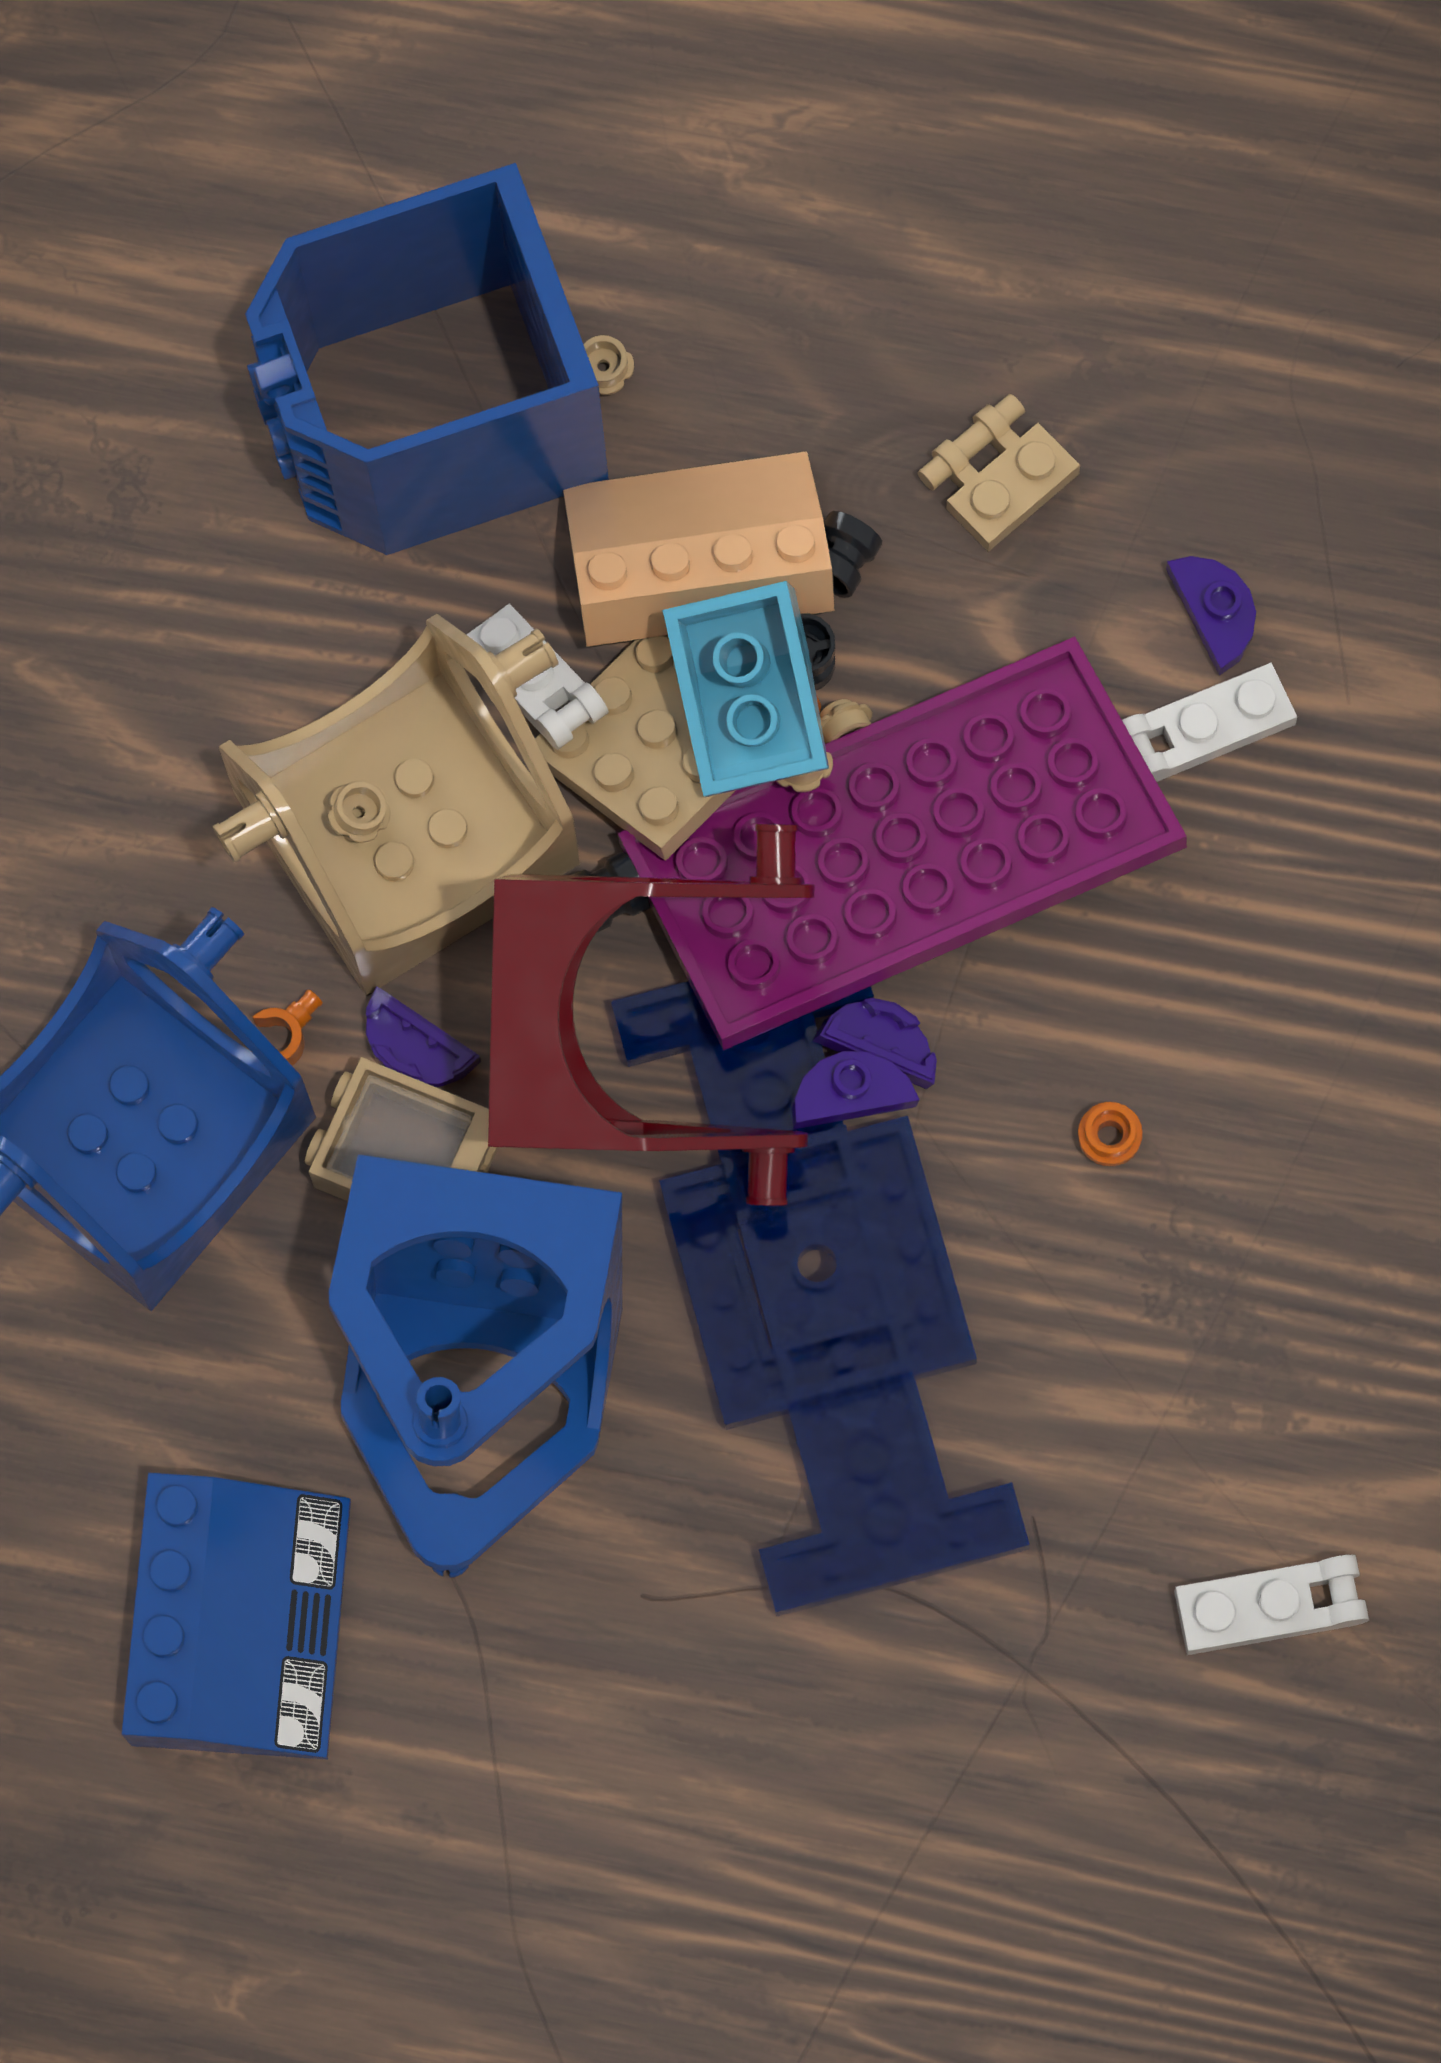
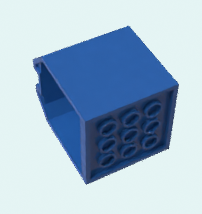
[245,163,609,555]

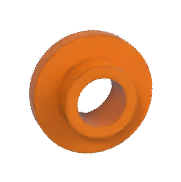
[1078,1102,1143,1166]

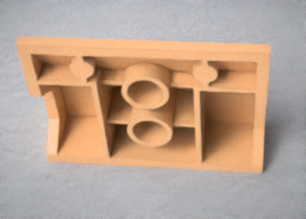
[563,451,835,647]

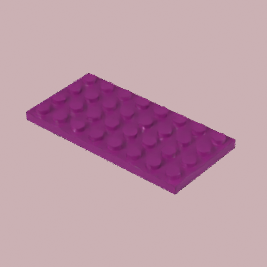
[618,636,1187,1050]

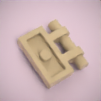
[917,394,1080,552]

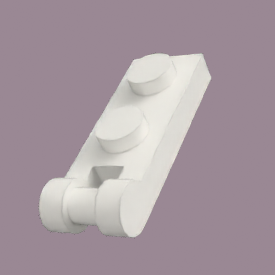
[467,603,609,750]
[1122,663,1297,782]
[1174,1555,1369,1655]

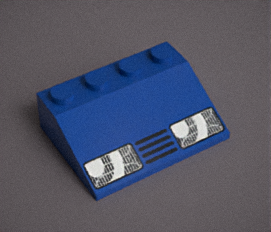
[122,1473,351,1760]

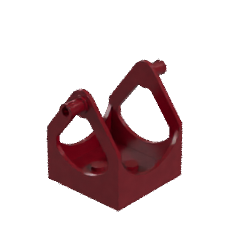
[488,824,815,1206]

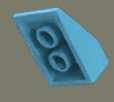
[663,581,829,797]

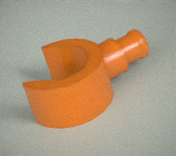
[252,990,323,1066]

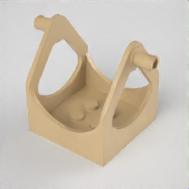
[212,614,580,996]

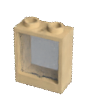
[305,1057,499,1201]

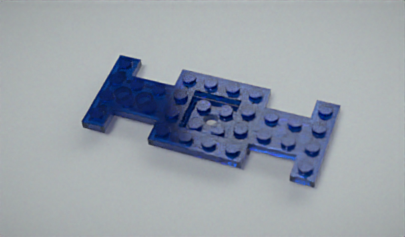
[611,981,1030,1617]

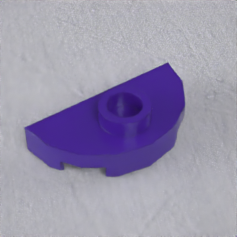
[1166,556,1256,676]
[366,986,481,1087]
[812,998,937,1089]
[792,1051,920,1130]

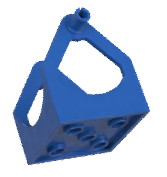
[0,907,316,1311]
[329,1154,623,1578]

